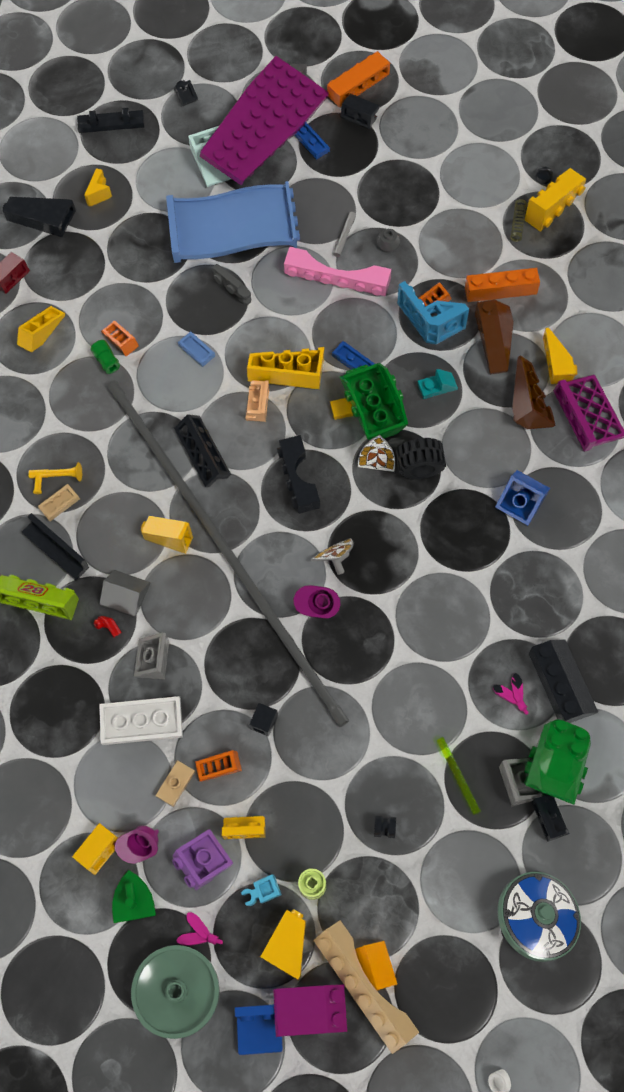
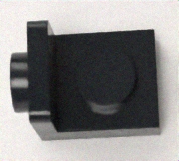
[174,80,198,106]

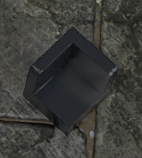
[249,703,278,737]

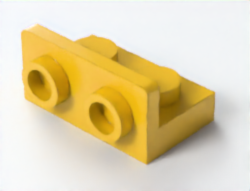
[222,816,266,840]

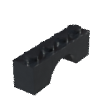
[277,435,320,514]

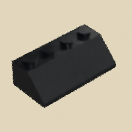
[529,639,598,723]

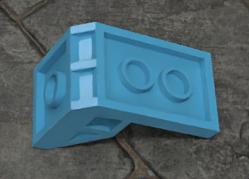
[397,281,469,345]

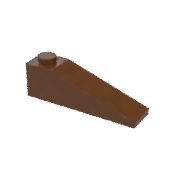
[475,299,514,375]
[512,355,556,429]

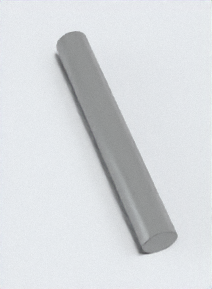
[334,212,356,257]

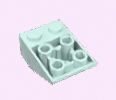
[188,125,231,187]

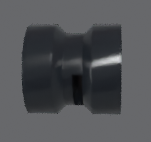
[374,816,396,838]

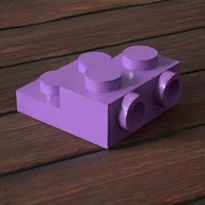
[172,829,233,891]

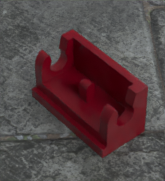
[0,252,30,294]

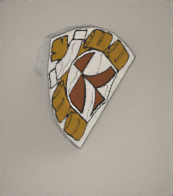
[357,435,395,472]
[311,538,354,575]

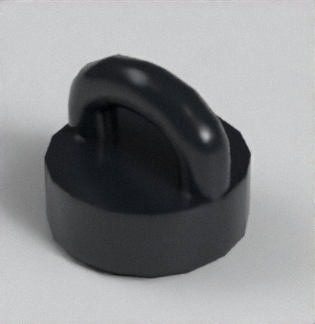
[535,166,553,184]

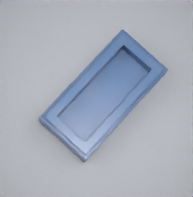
[178,331,215,367]

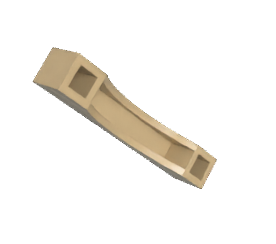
[313,920,419,1054]

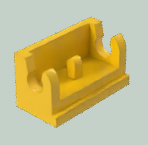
[72,823,118,875]

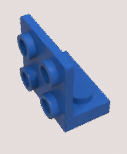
[235,1005,283,1055]

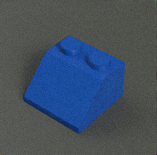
[495,470,550,526]

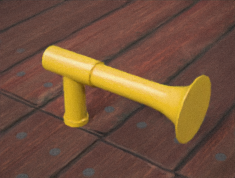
[29,462,82,494]

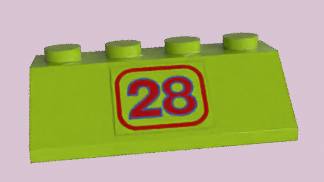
[0,575,79,620]

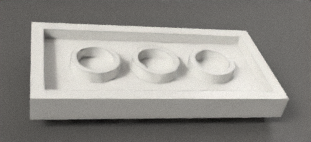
[100,696,183,745]

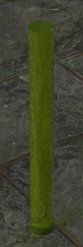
[436,737,481,815]

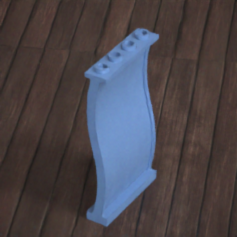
[166,181,300,263]

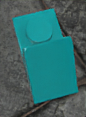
[417,369,458,399]

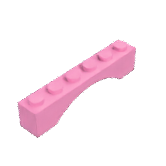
[284,247,391,296]

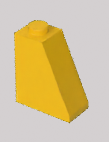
[141,516,193,554]
[260,909,306,980]

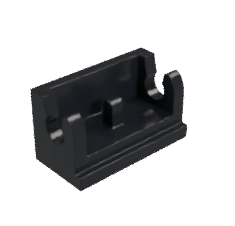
[341,93,380,129]
[531,794,570,842]

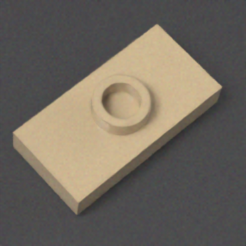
[38,484,80,521]
[155,760,195,807]

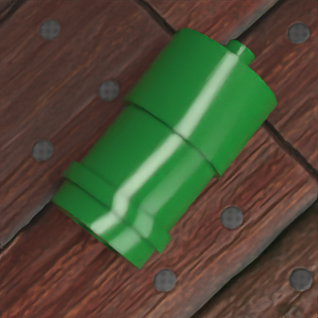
[91,340,120,374]

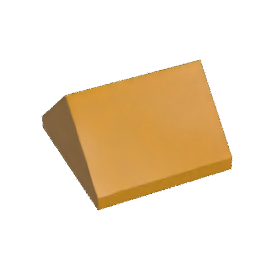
[355,941,397,991]

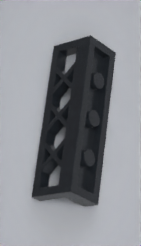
[174,414,231,487]
[22,513,89,581]

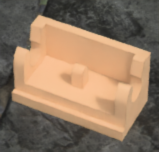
[246,381,269,422]

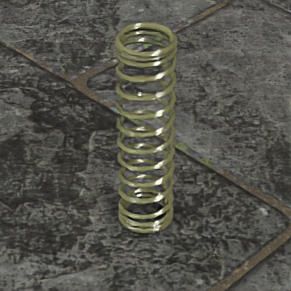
[510,199,527,242]

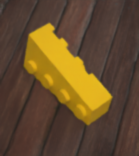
[525,168,586,232]
[247,347,324,389]

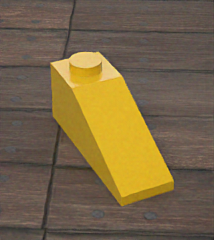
[17,306,65,352]
[543,328,577,384]

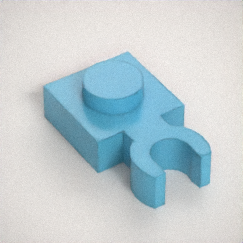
[241,874,282,906]

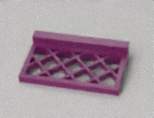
[553,375,624,452]

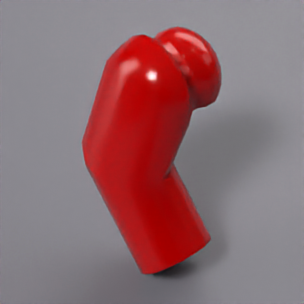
[94,616,122,638]

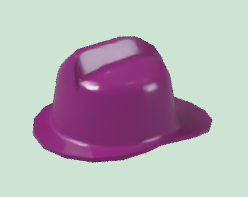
[293,585,341,618]
[115,825,159,864]

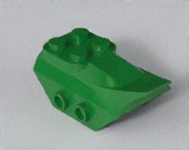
[340,363,408,440]
[524,719,591,805]

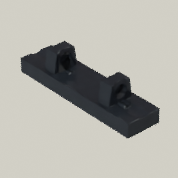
[77,108,144,133]

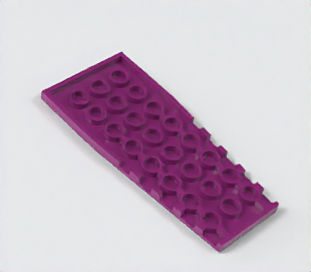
[200,56,329,185]

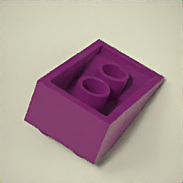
[273,984,347,1037]

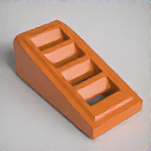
[418,282,451,307]
[101,320,139,356]
[195,750,242,782]

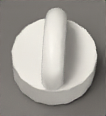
[488,1069,511,1092]

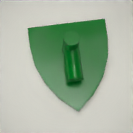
[112,870,156,924]

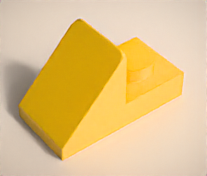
[84,168,112,207]

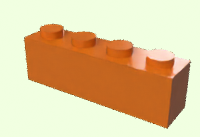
[327,51,390,108]
[465,268,540,302]

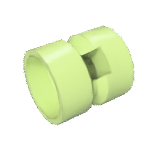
[298,869,326,900]

